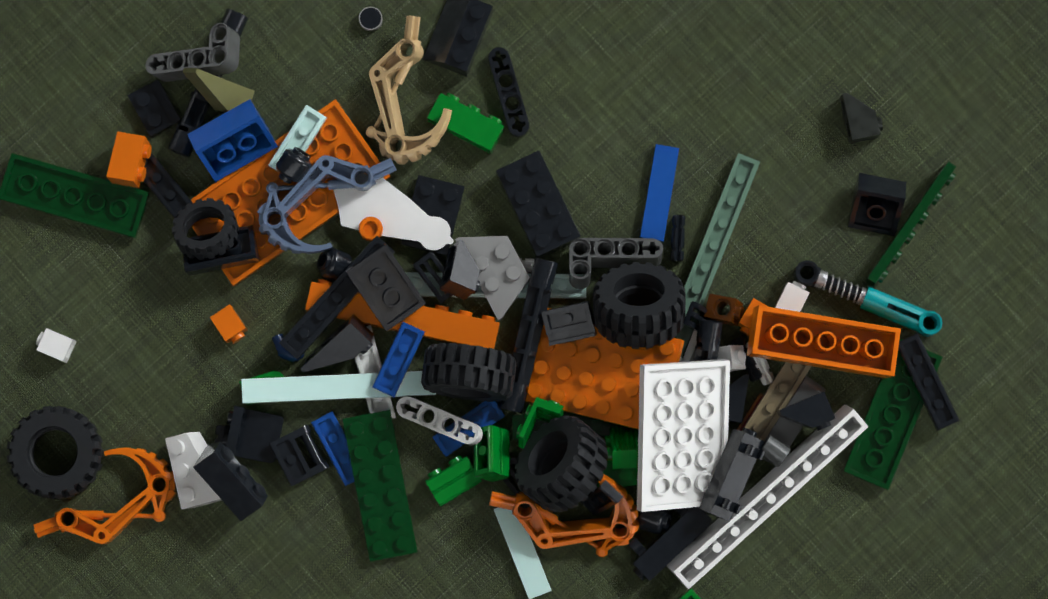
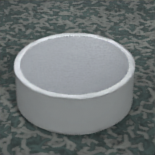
[359,7,383,32]

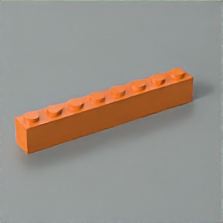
[305,279,500,349]

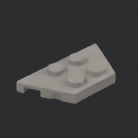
[455,236,530,321]

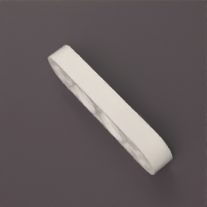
[396,396,483,445]

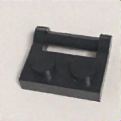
[269,425,330,487]

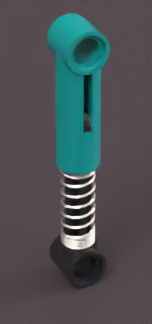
[793,260,943,337]

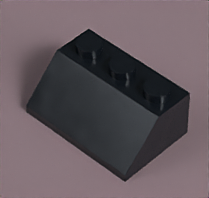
[423,0,493,77]
[193,442,268,521]

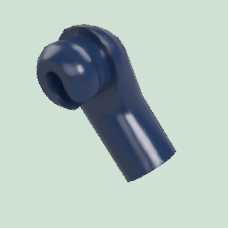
[272,334,304,362]

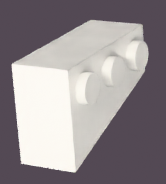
[165,432,222,509]

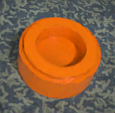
[359,217,383,242]

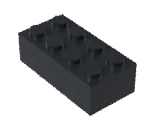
[496,150,581,259]

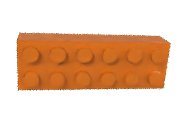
[746,305,901,379]

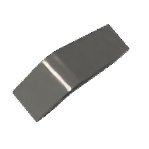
[145,23,240,82]
[569,238,663,289]
[761,376,826,467]

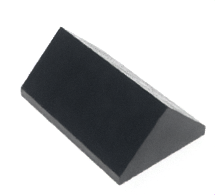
[183,225,260,276]

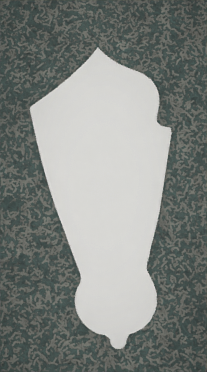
[333,173,454,250]

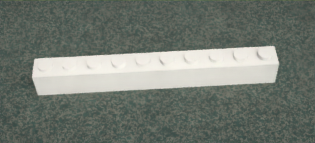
[667,404,868,589]

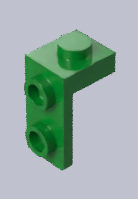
[516,397,563,449]

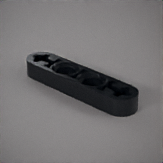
[488,47,529,138]

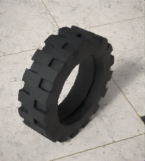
[172,198,239,260]

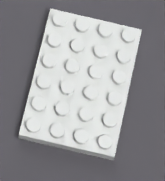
[637,359,730,512]

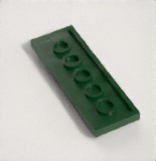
[0,153,150,239]
[843,339,943,490]
[343,410,418,562]

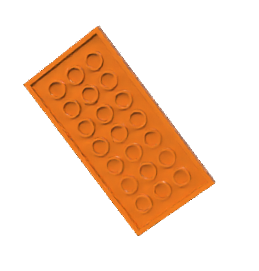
[191,99,391,286]

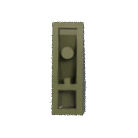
[183,68,254,113]

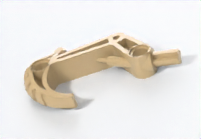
[366,15,452,165]

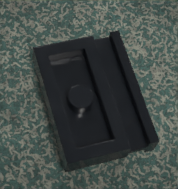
[127,79,181,138]
[541,301,597,346]

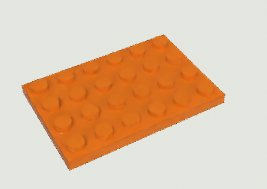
[525,308,685,429]

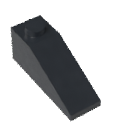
[300,314,374,372]

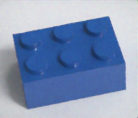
[187,99,278,182]

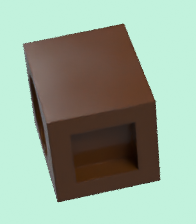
[704,293,744,327]

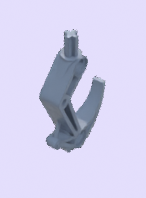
[257,155,397,254]

